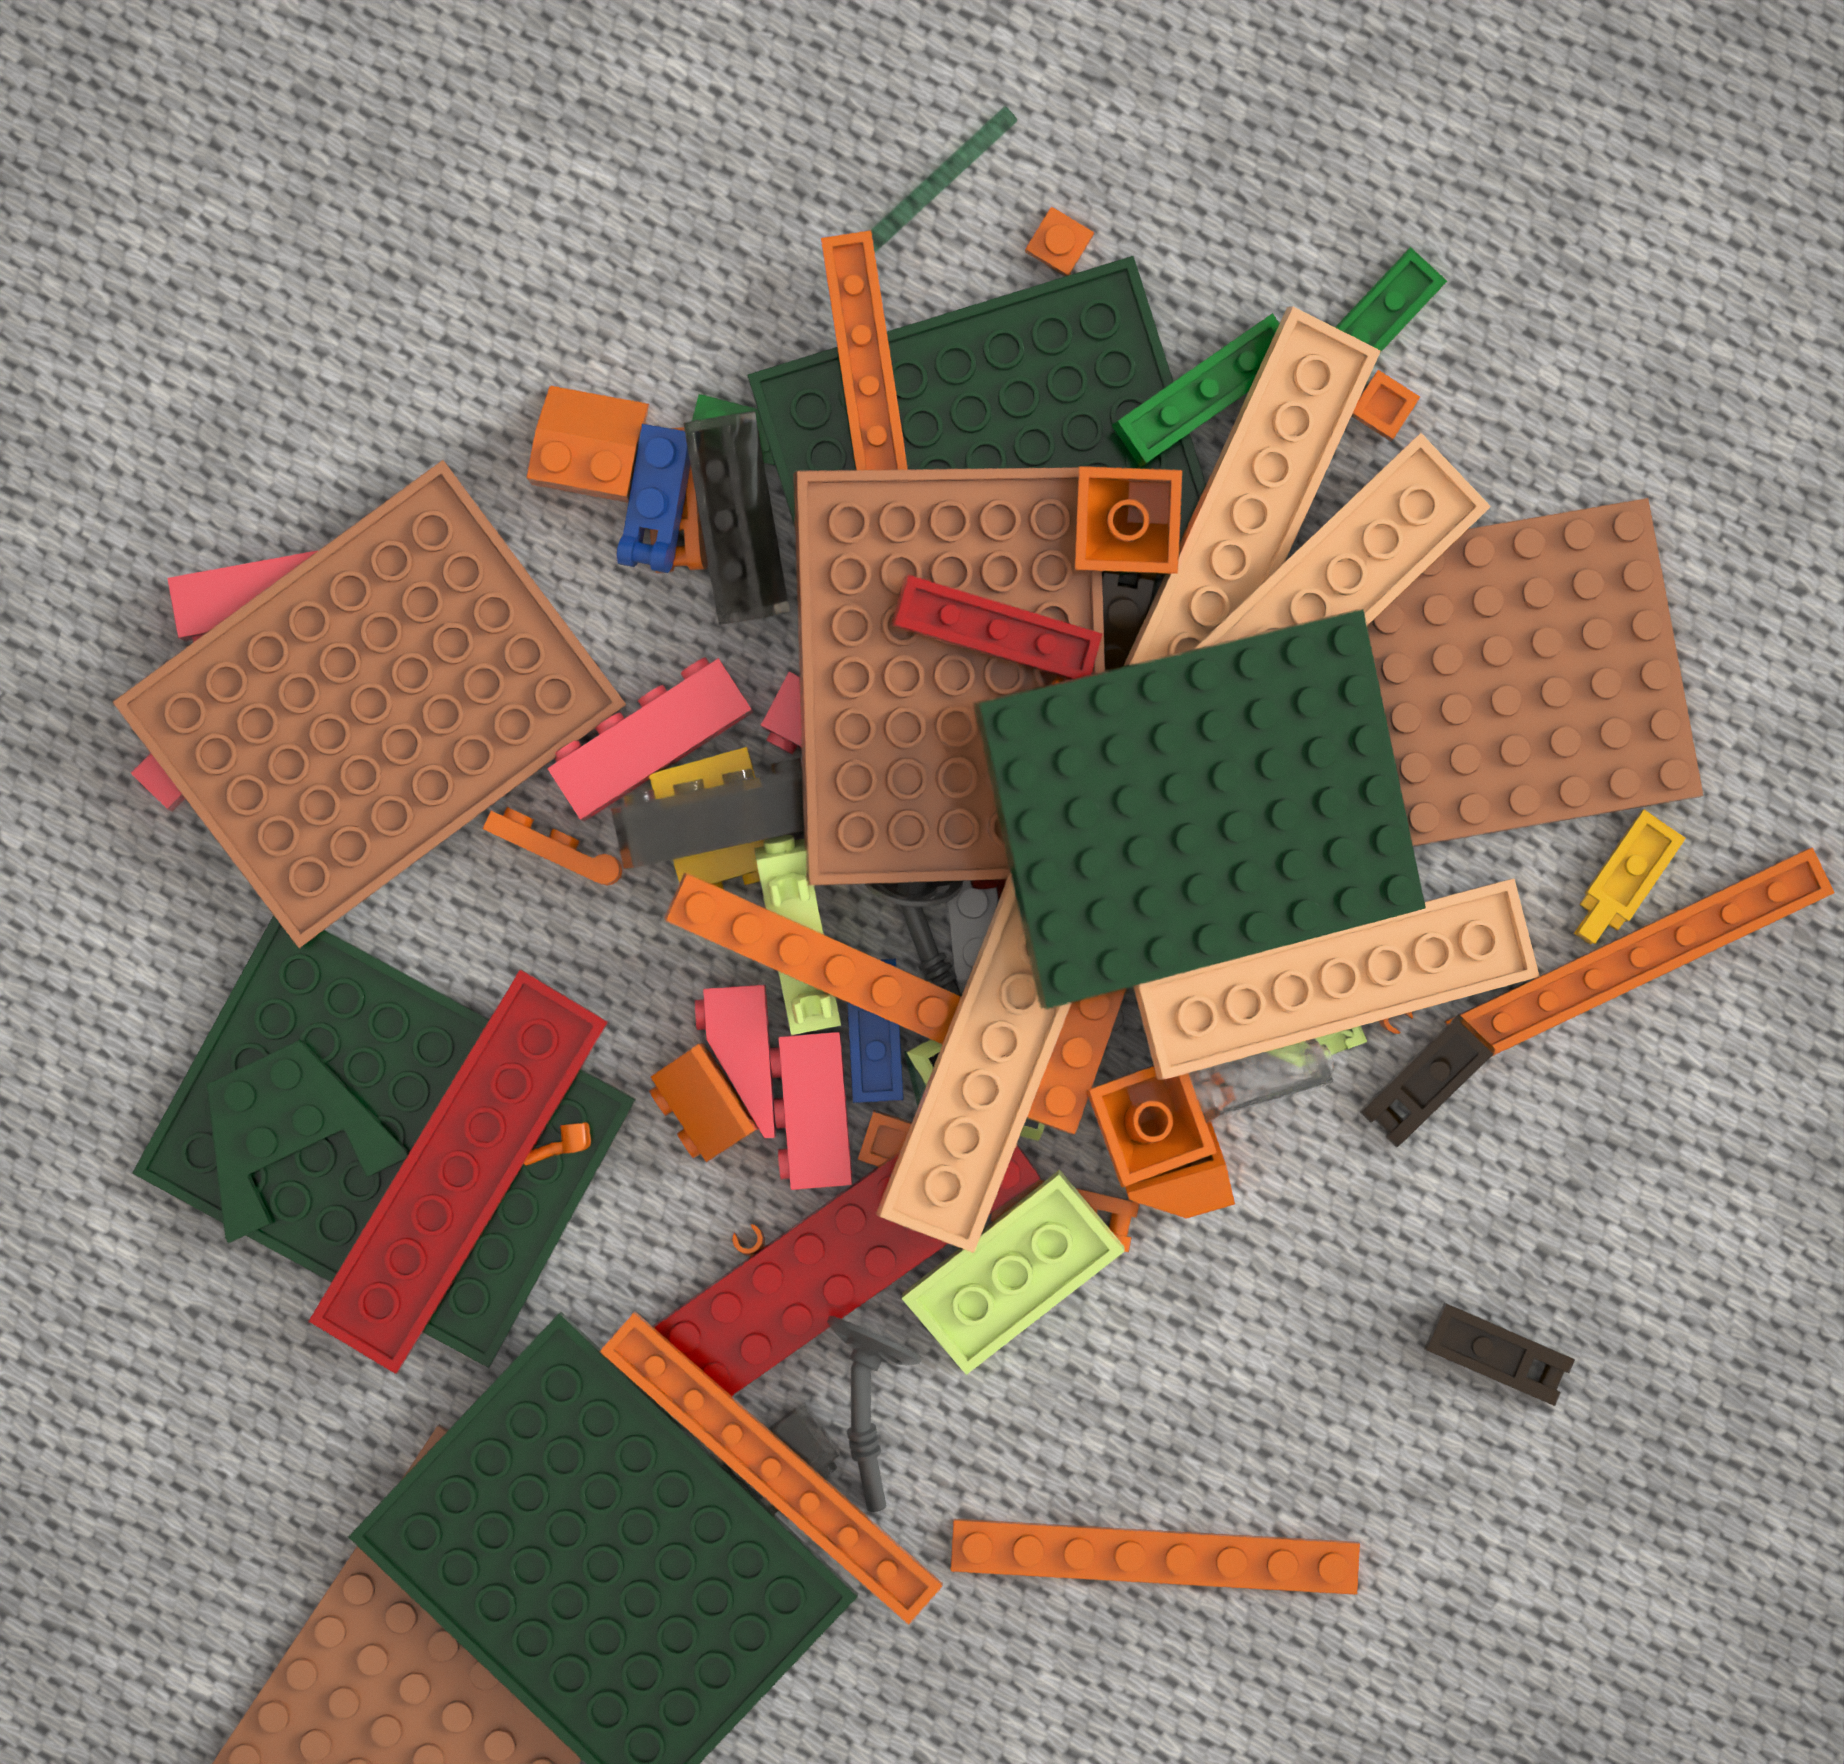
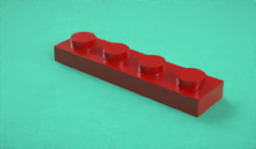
[891,575,1103,679]

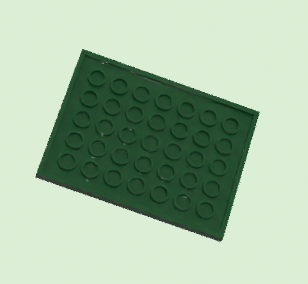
[747,255,1206,579]
[973,609,1426,1009]
[132,915,636,1368]
[348,1312,858,1764]

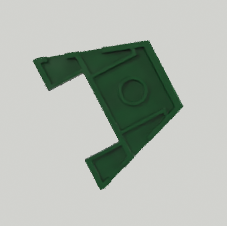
[207,1040,409,1244]

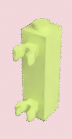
[754,835,841,1035]

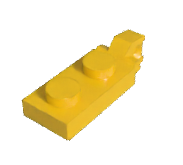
[1574,809,1686,945]

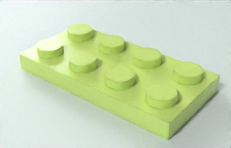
[901,1169,1124,1375]

